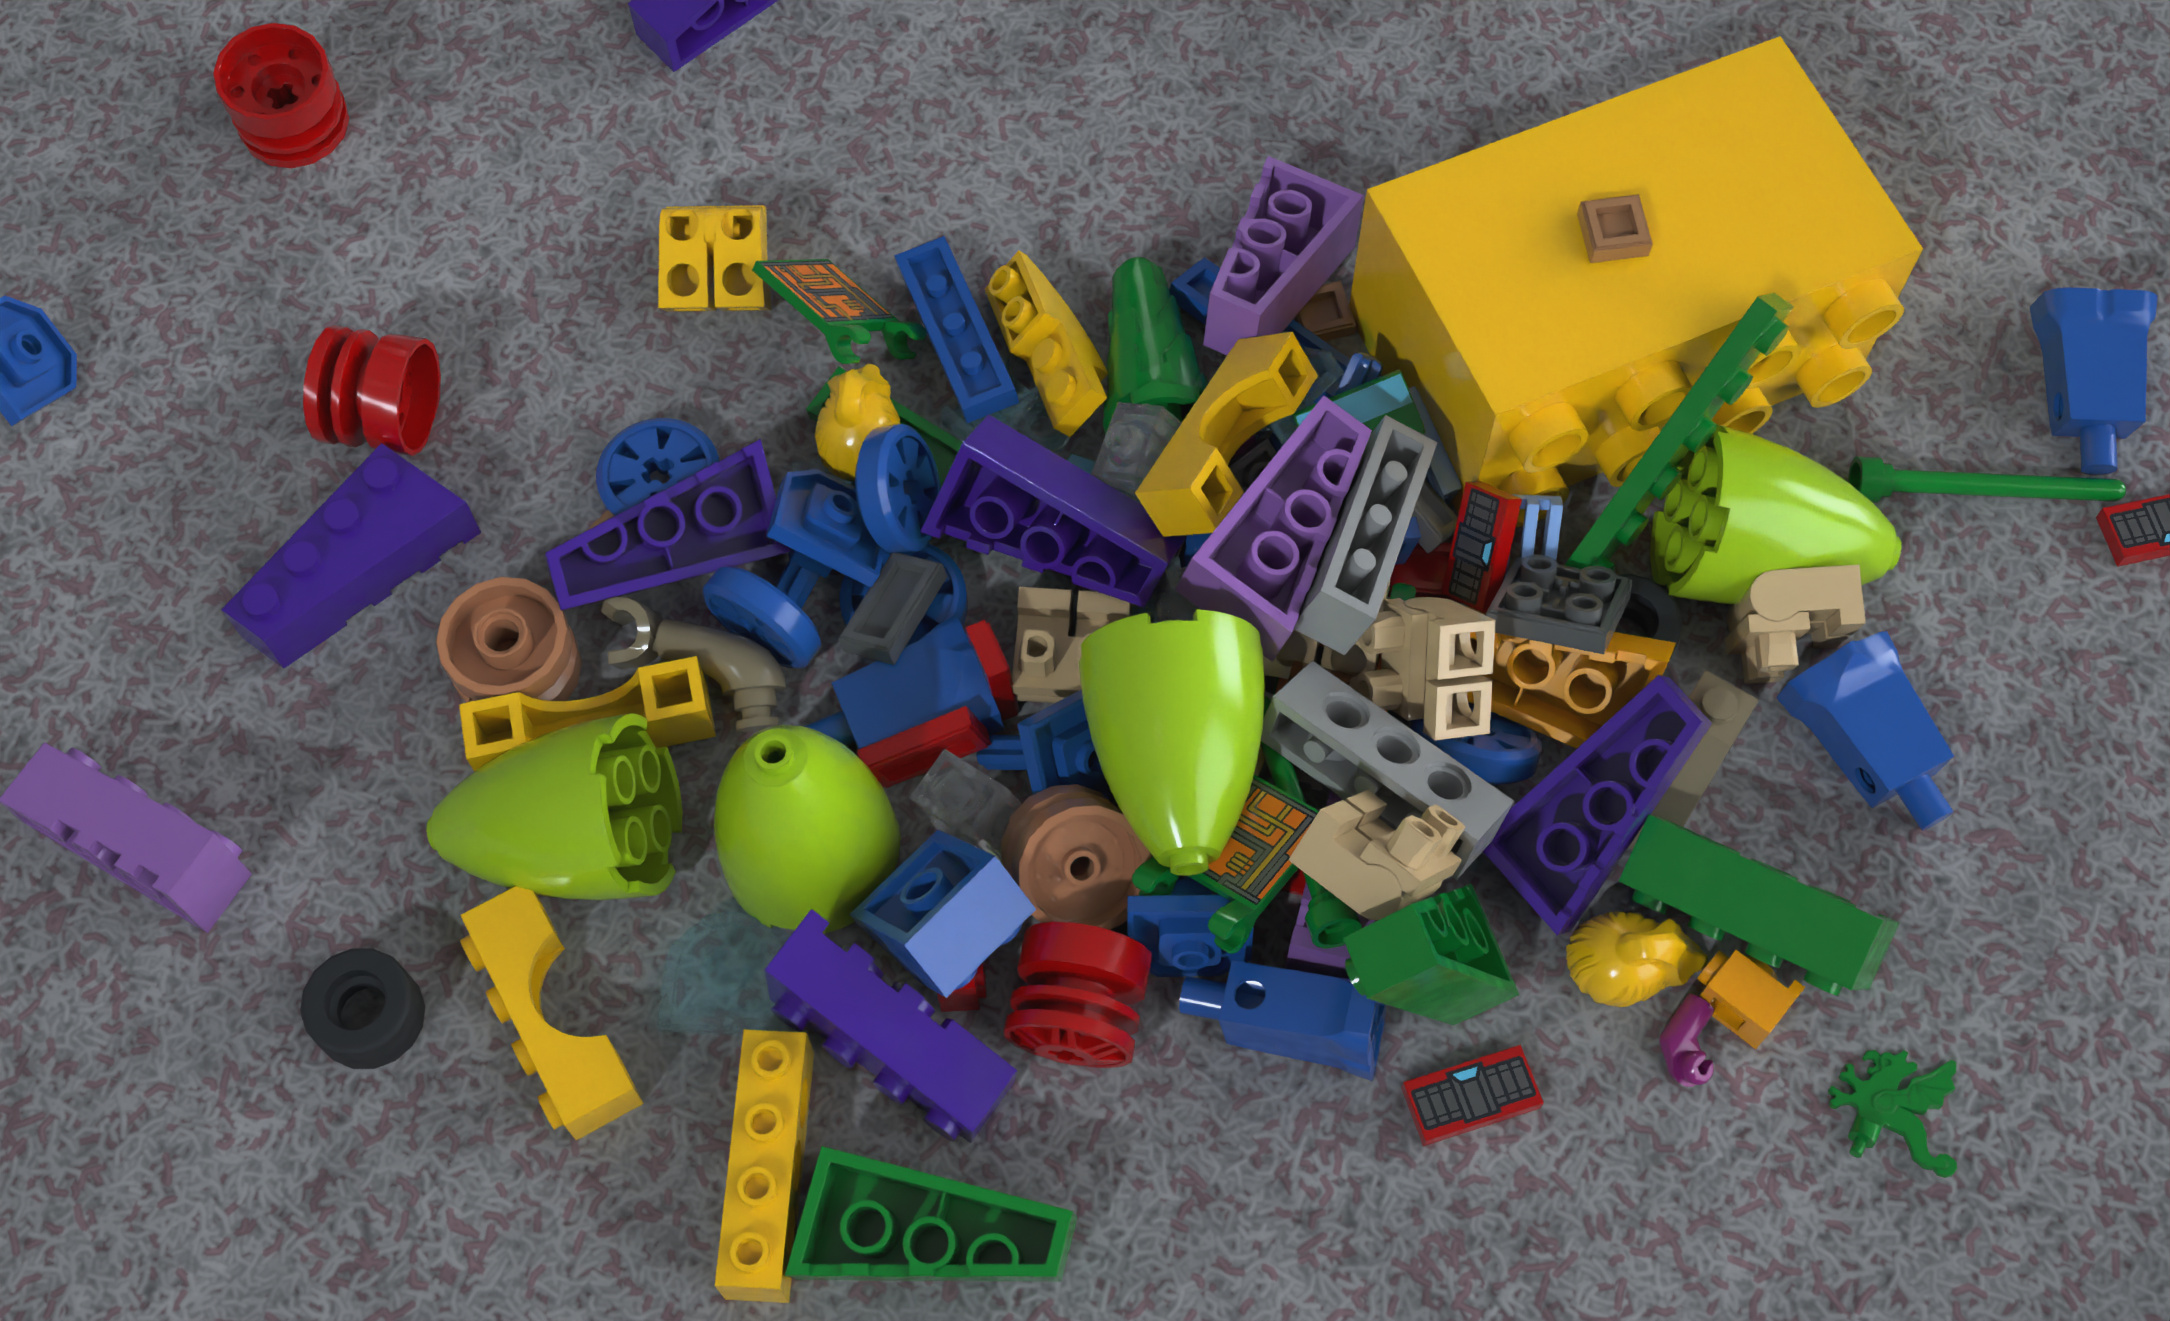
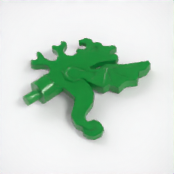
[1828,1050,1957,1178]

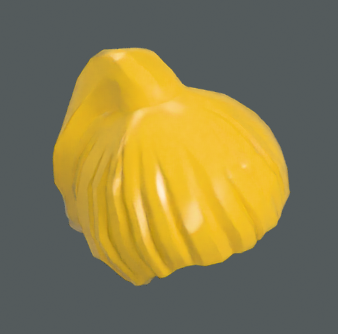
[815,364,900,482]
[1566,911,1708,1007]

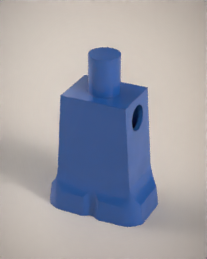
[2030,287,2158,475]
[803,615,1005,749]
[1776,631,1954,831]
[1179,960,1386,1081]

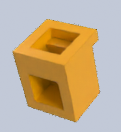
[1697,950,1805,1049]

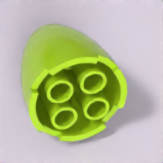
[1650,425,1901,604]
[1079,609,1265,876]
[427,713,683,900]
[714,725,902,933]

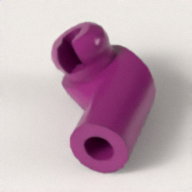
[1659,994,1714,1087]

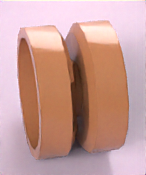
[436,577,582,703]
[1001,784,1151,930]

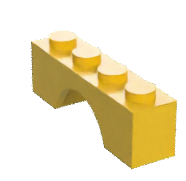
[1135,332,1318,537]
[459,656,716,772]
[460,886,644,1140]

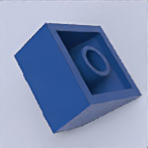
[849,830,1036,998]

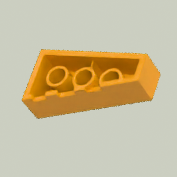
[1466,606,1676,749]

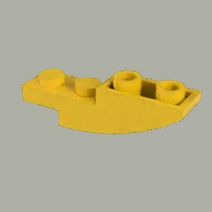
[984,250,1108,437]

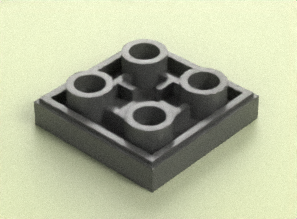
[1486,555,1632,654]

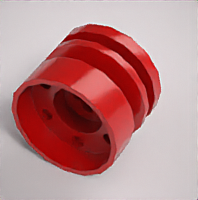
[213,23,349,169]
[303,325,441,456]
[1004,921,1152,1068]

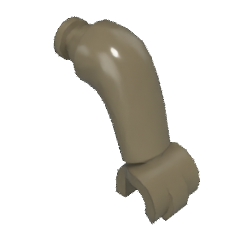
[598,597,786,733]

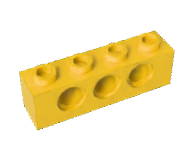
[714,1029,814,1303]

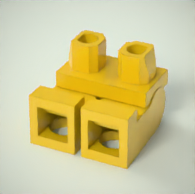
[658,205,771,312]

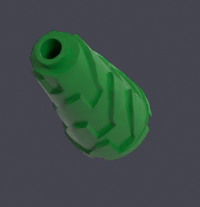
[1103,257,1209,466]

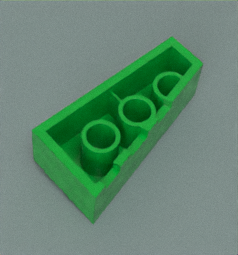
[1618,814,1900,996]
[1343,884,1520,1025]
[785,1146,1077,1282]

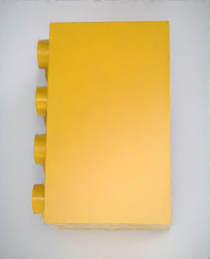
[1349,36,1923,527]

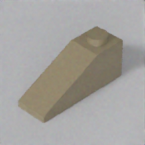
[1628,670,1759,850]

